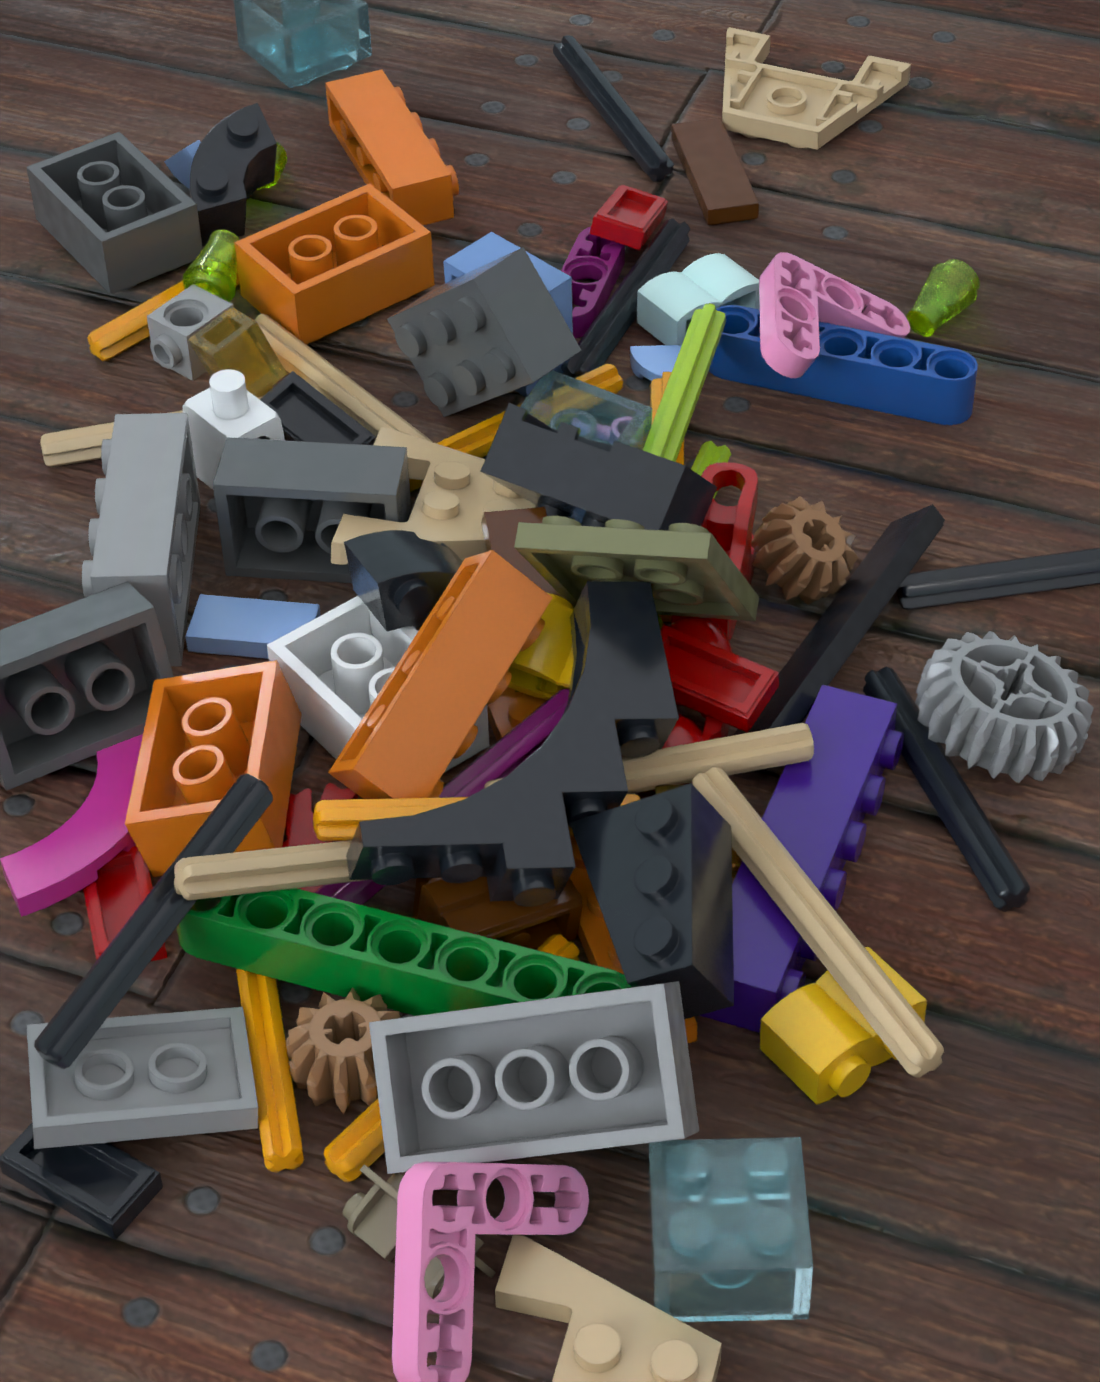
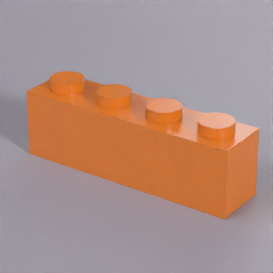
[325,69,459,225]
[328,550,553,799]

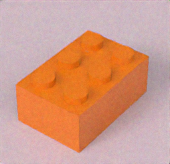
[234,183,435,345]
[125,660,302,877]

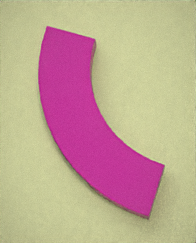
[0,734,143,917]

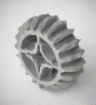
[915,631,1094,783]

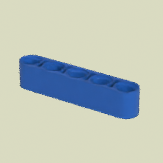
[709,305,978,425]

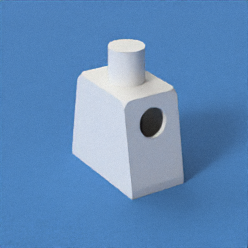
[183,369,285,489]

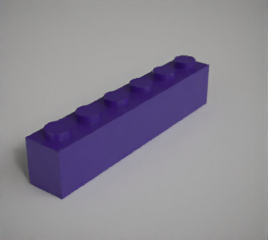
[700,685,904,1033]

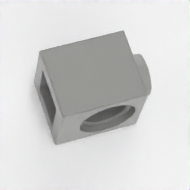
[147,284,239,381]

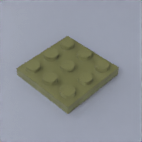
[514,516,759,621]

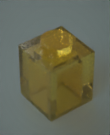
[188,307,287,397]

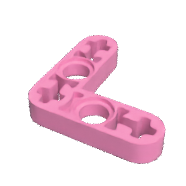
[759,252,910,378]
[392,1161,589,1382]

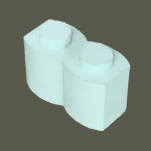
[637,253,760,345]

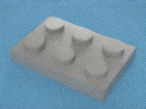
[27,1007,258,1149]

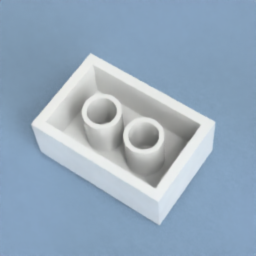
[267,596,489,772]

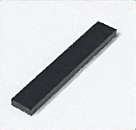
[734,504,945,735]

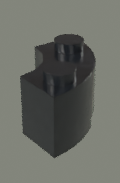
[189,103,277,247]
[344,530,463,632]

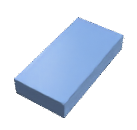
[185,594,321,659]

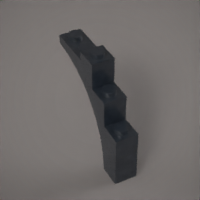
[346,581,679,907]

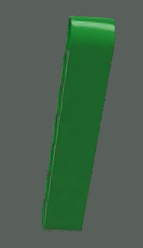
[176,888,631,1016]

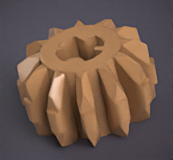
[751,496,859,605]
[286,987,400,1114]

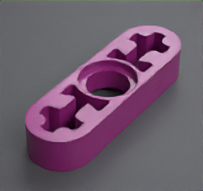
[561,227,625,338]

